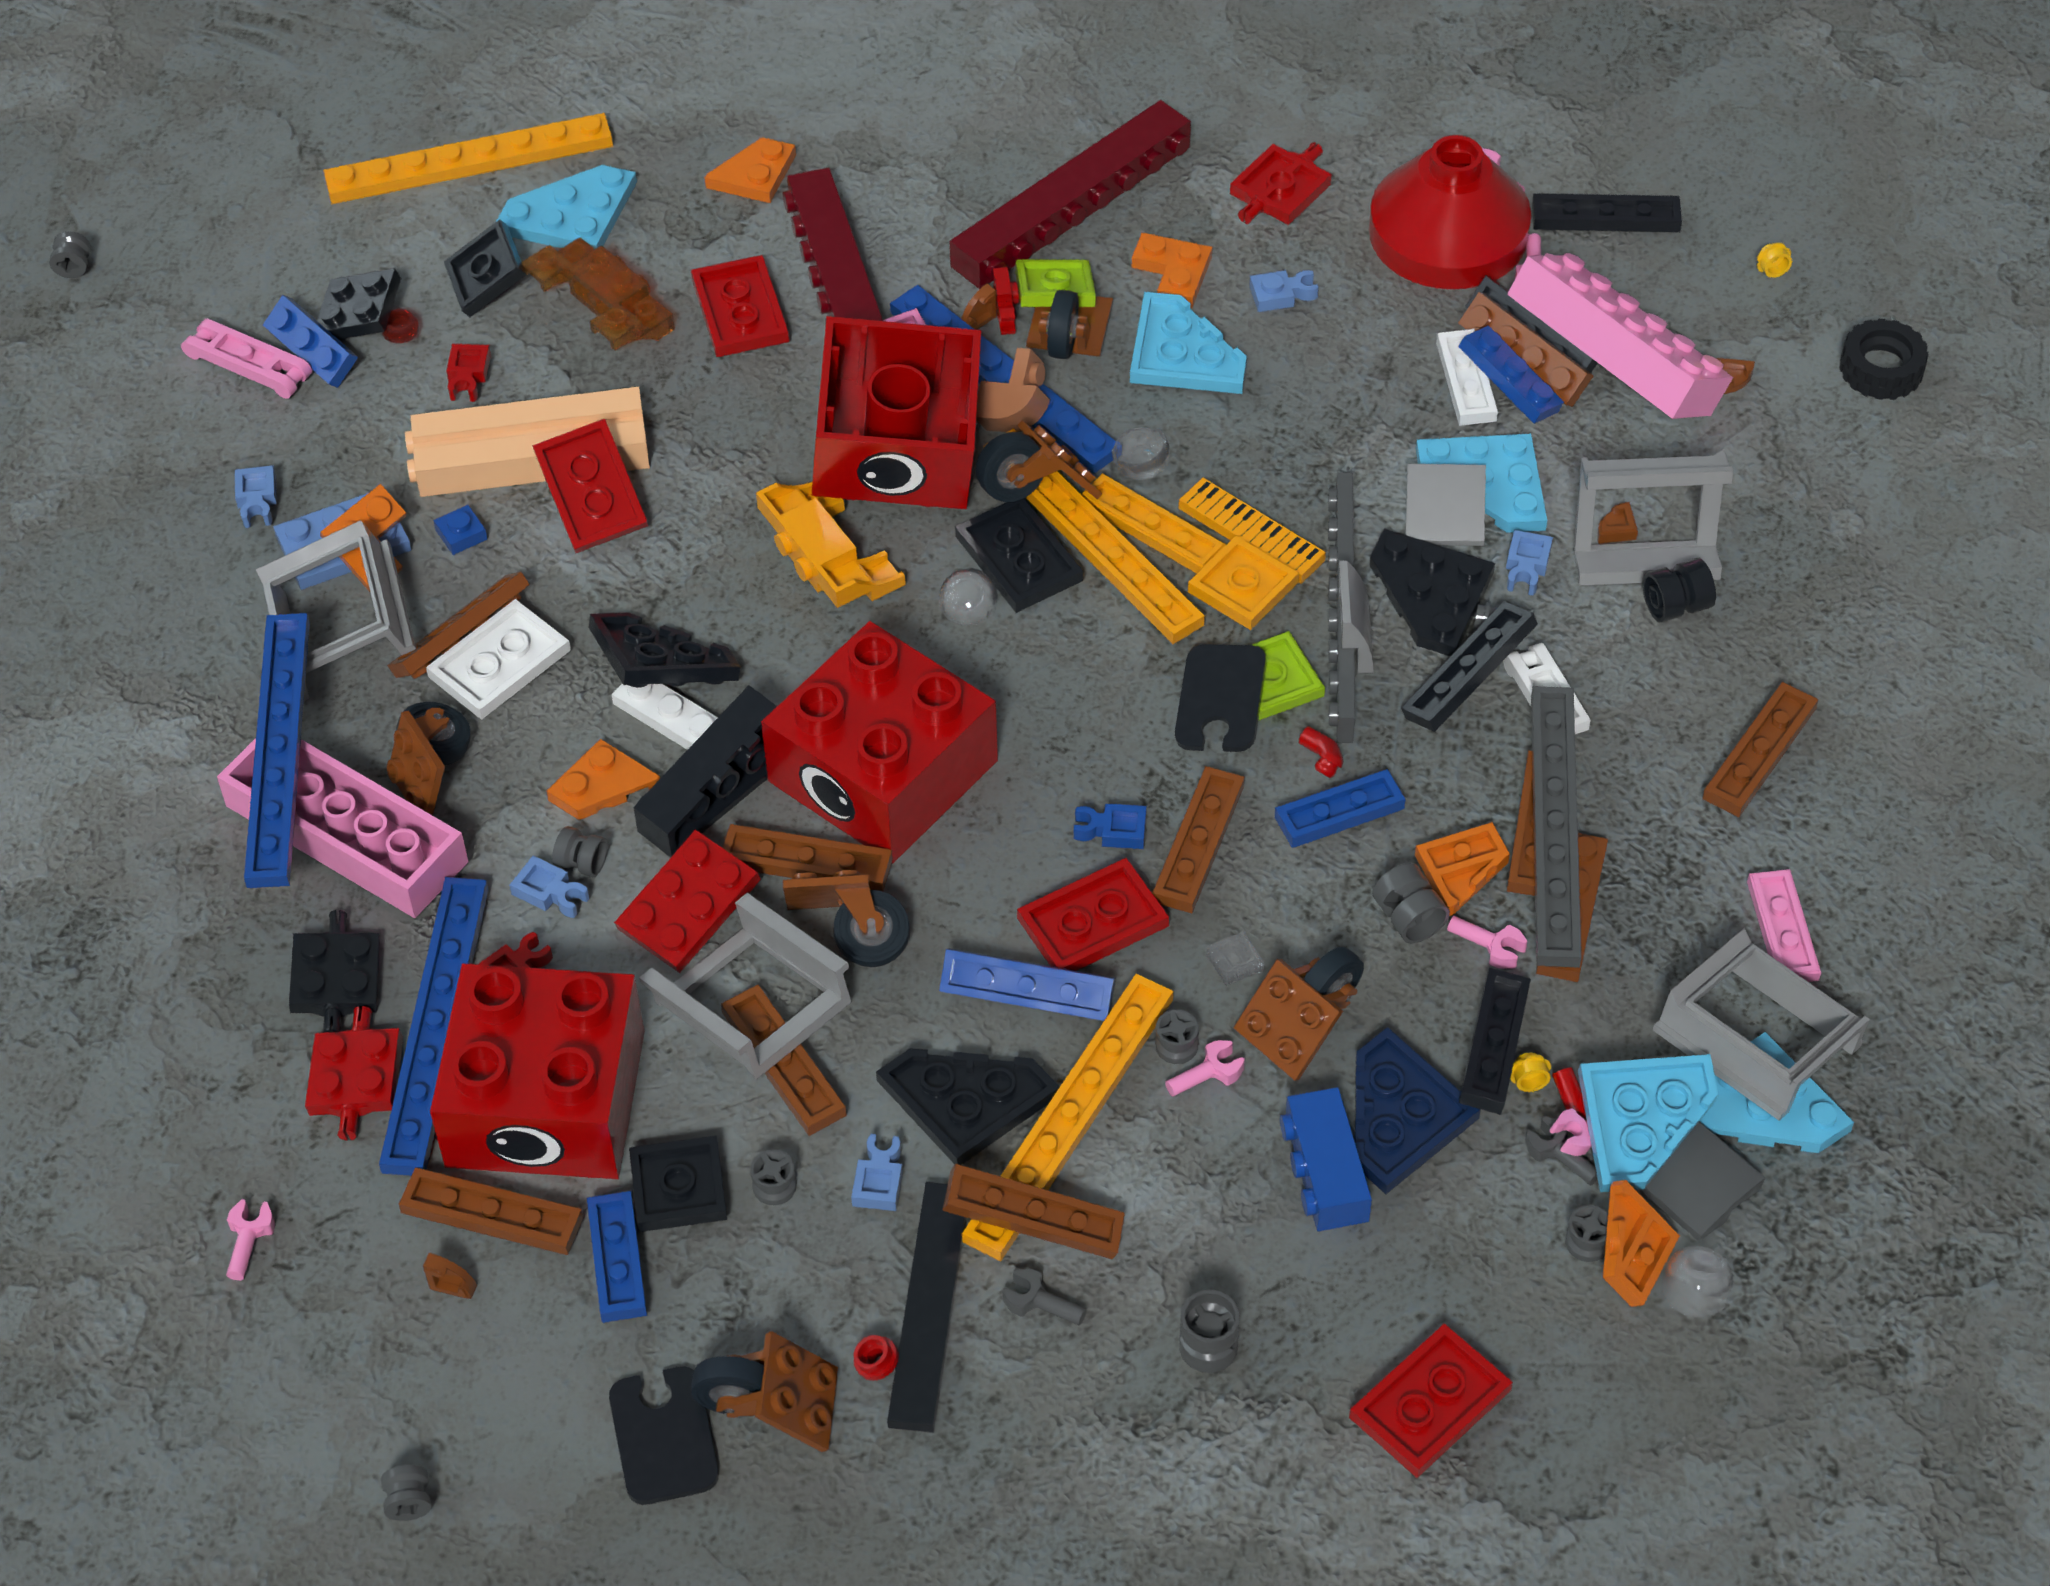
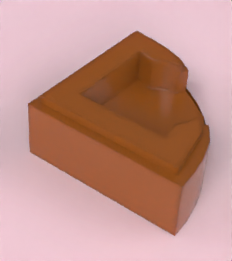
[961,284,997,330]
[1717,358,1755,394]
[1597,502,1638,544]
[423,1253,477,1299]

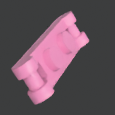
[181,319,312,399]

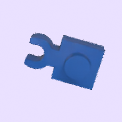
[1074,804,1146,849]

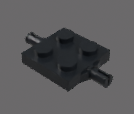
[289,910,380,1033]

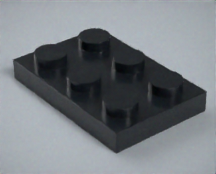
[955,498,1083,613]

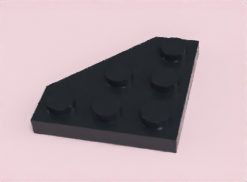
[1370,529,1495,657]
[589,613,741,688]
[876,1048,1060,1165]

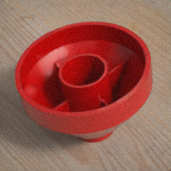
[1369,135,1531,289]

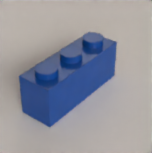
[1280,1087,1372,1232]

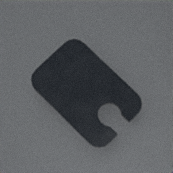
[1175,644,1267,752]
[609,1366,719,1505]

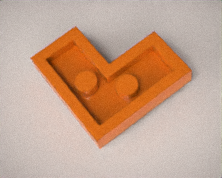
[1132,233,1212,308]
[320,484,406,592]

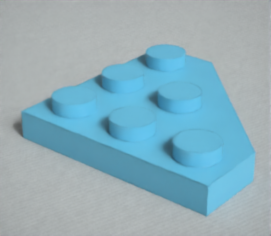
[496,165,637,256]
[1130,292,1247,394]
[1416,434,1547,533]
[1699,1032,1854,1153]
[1578,1054,1719,1192]

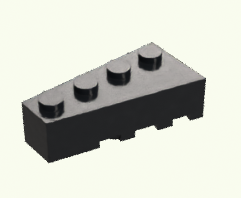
[633,685,777,858]

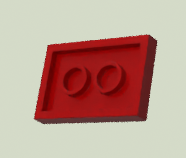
[691,255,789,358]
[532,418,648,554]
[614,829,761,973]
[1017,858,1169,971]
[1349,1323,1513,1478]

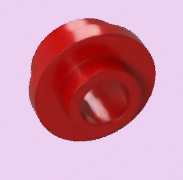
[854,1335,899,1381]

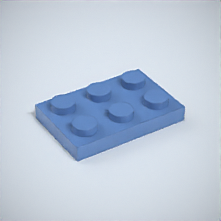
[273,493,412,590]

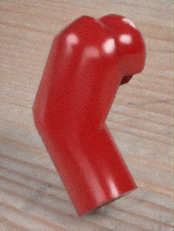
[1299,726,1344,778]
[1552,1067,1586,1119]

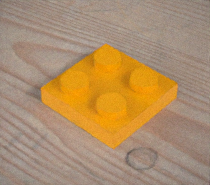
[1188,535,1299,630]

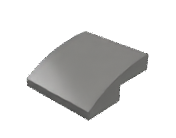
[1406,464,1486,546]
[1339,560,1374,673]

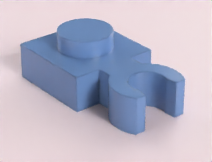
[1249,270,1318,312]
[235,465,277,528]
[1506,530,1553,596]
[509,856,589,918]
[851,1134,903,1211]

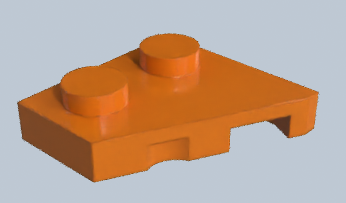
[705,137,796,203]
[546,739,660,820]
[1415,822,1510,916]
[1603,1179,1680,1307]

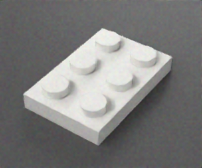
[426,599,571,720]

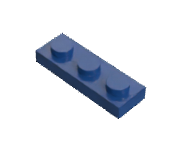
[263,295,358,388]
[1458,325,1564,424]
[1275,769,1406,848]
[587,1191,647,1323]

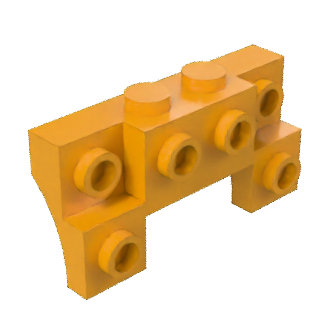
[756,482,906,608]

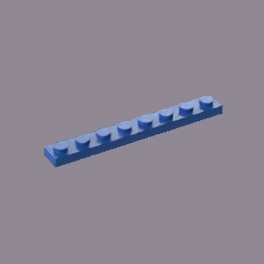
[890,285,1121,474]
[244,613,310,888]
[379,877,489,1176]

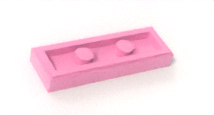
[1747,869,1821,982]

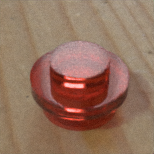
[382,309,419,343]

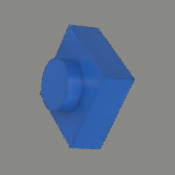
[433,505,488,555]

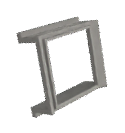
[1573,449,1733,586]
[256,520,416,701]
[639,893,851,1080]
[1653,928,1870,1121]

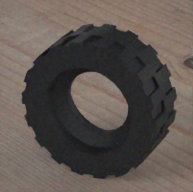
[1840,319,1929,400]

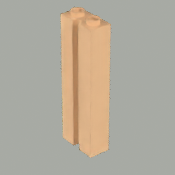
[405,387,650,497]

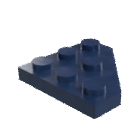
[1355,1027,1481,1195]

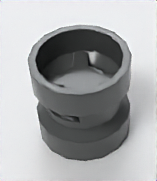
[552,826,608,877]

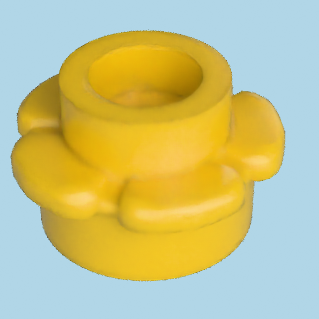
[1756,243,1792,278]
[1510,1052,1551,1092]

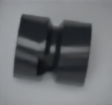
[1642,558,1716,622]

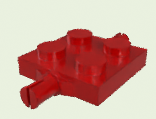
[1230,142,1332,225]
[305,1006,403,1141]

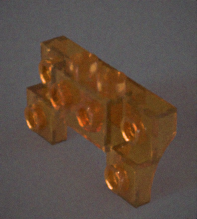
[522,237,675,351]

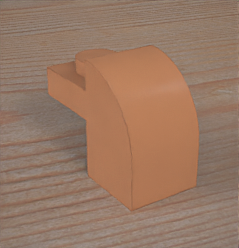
[976,348,1050,432]

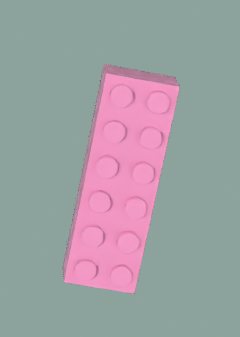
[1507,253,1733,419]
[217,738,469,918]

